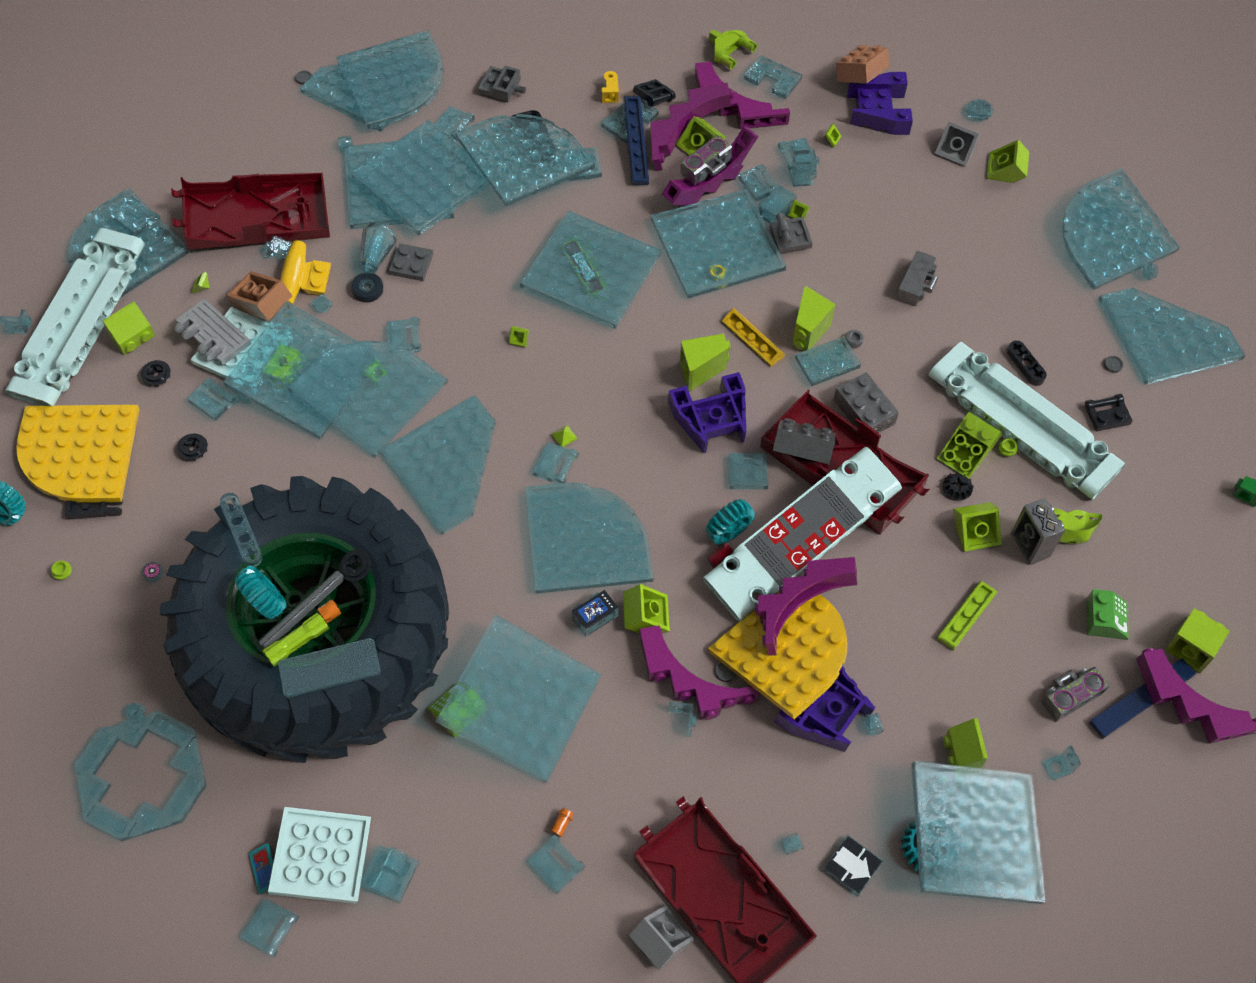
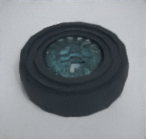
[351,272,383,302]

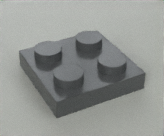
[389,243,433,281]

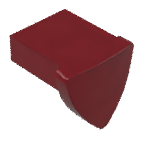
[707,542,733,569]

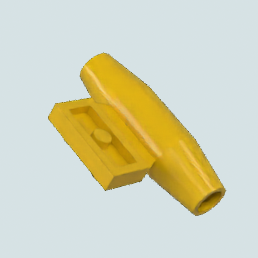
[280,240,331,308]

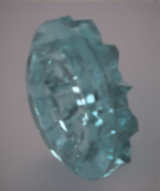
[966,99,993,121]

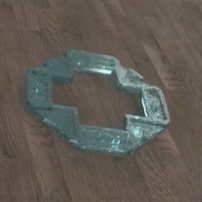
[74,711,207,842]

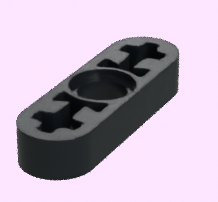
[1007,340,1047,386]

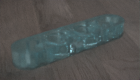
[220,493,263,567]

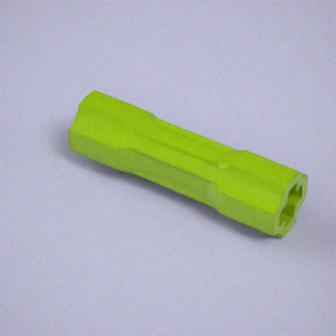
[263,613,329,667]

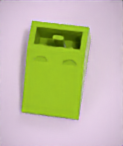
[937,412,1002,479]

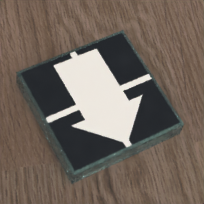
[822,835,883,897]

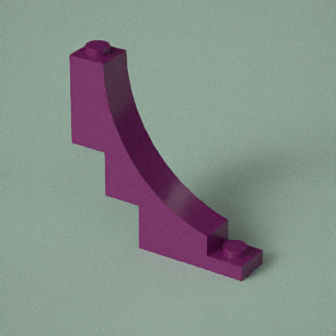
[694,62,790,130]
[651,82,734,171]
[1136,648,1256,744]

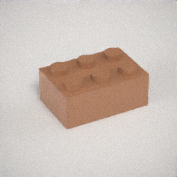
[836,44,889,83]
[226,271,292,321]

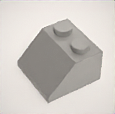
[935,121,982,166]
[629,905,696,970]

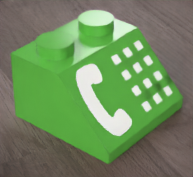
[1086,589,1129,640]

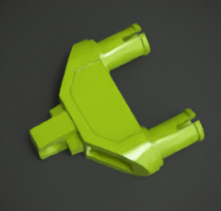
[709,29,758,70]

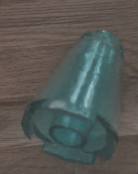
[360,223,397,274]

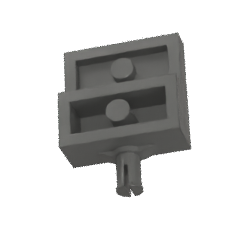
[478,66,526,102]

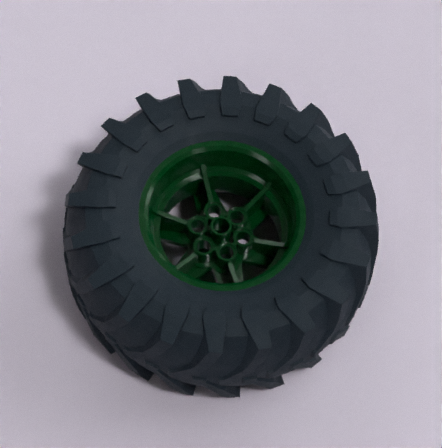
[160,476,449,763]

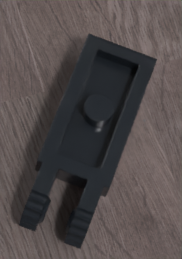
[65,499,123,519]

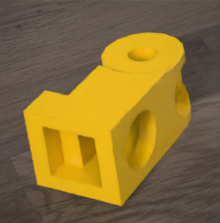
[602,71,619,103]

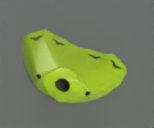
[1054,508,1102,544]

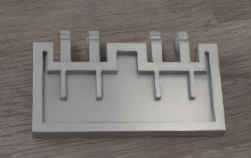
[174,299,252,365]

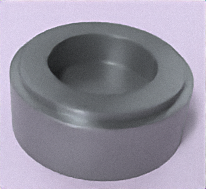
[845,330,864,348]

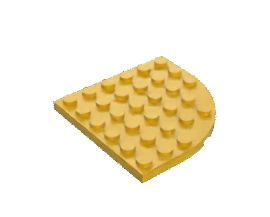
[17,405,140,503]
[708,591,848,719]

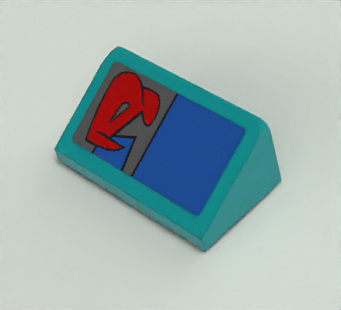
[249,843,274,895]

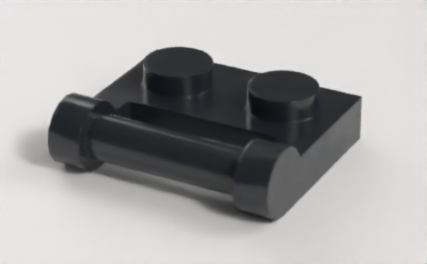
[633,79,676,107]
[1085,394,1133,432]

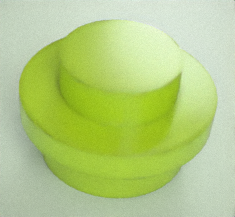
[998,438,1018,457]
[51,560,72,580]

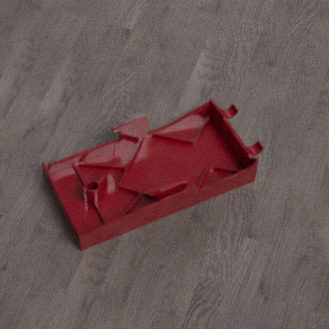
[171,172,330,249]
[760,390,930,535]
[634,796,817,983]

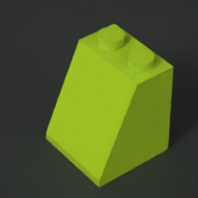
[792,286,836,353]
[679,333,731,391]
[1165,608,1230,673]

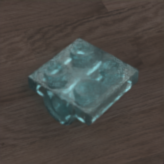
[360,845,419,903]

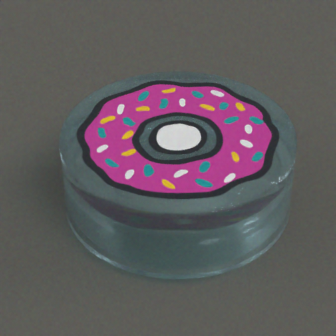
[142,562,164,582]

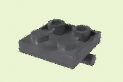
[769,213,813,253]

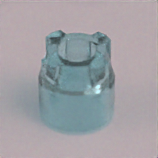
[338,136,354,151]
[864,713,884,735]
[781,832,803,855]

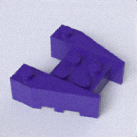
[847,72,913,135]
[668,372,747,453]
[774,666,875,752]

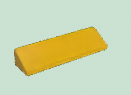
[722,308,786,367]

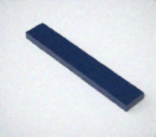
[623,96,649,185]
[1089,658,1196,739]

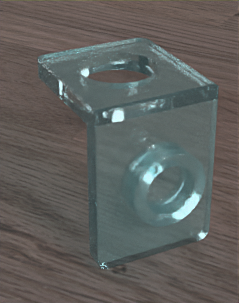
[669,702,697,737]
[1043,745,1081,780]

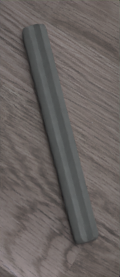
[258,571,344,649]

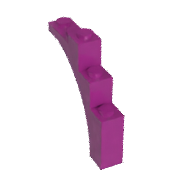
[662,126,758,206]
[755,557,858,656]
[640,625,760,720]

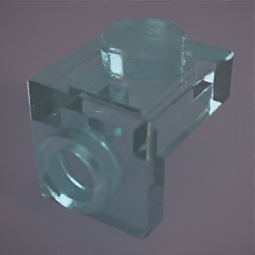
[263,236,292,260]
[0,309,32,334]

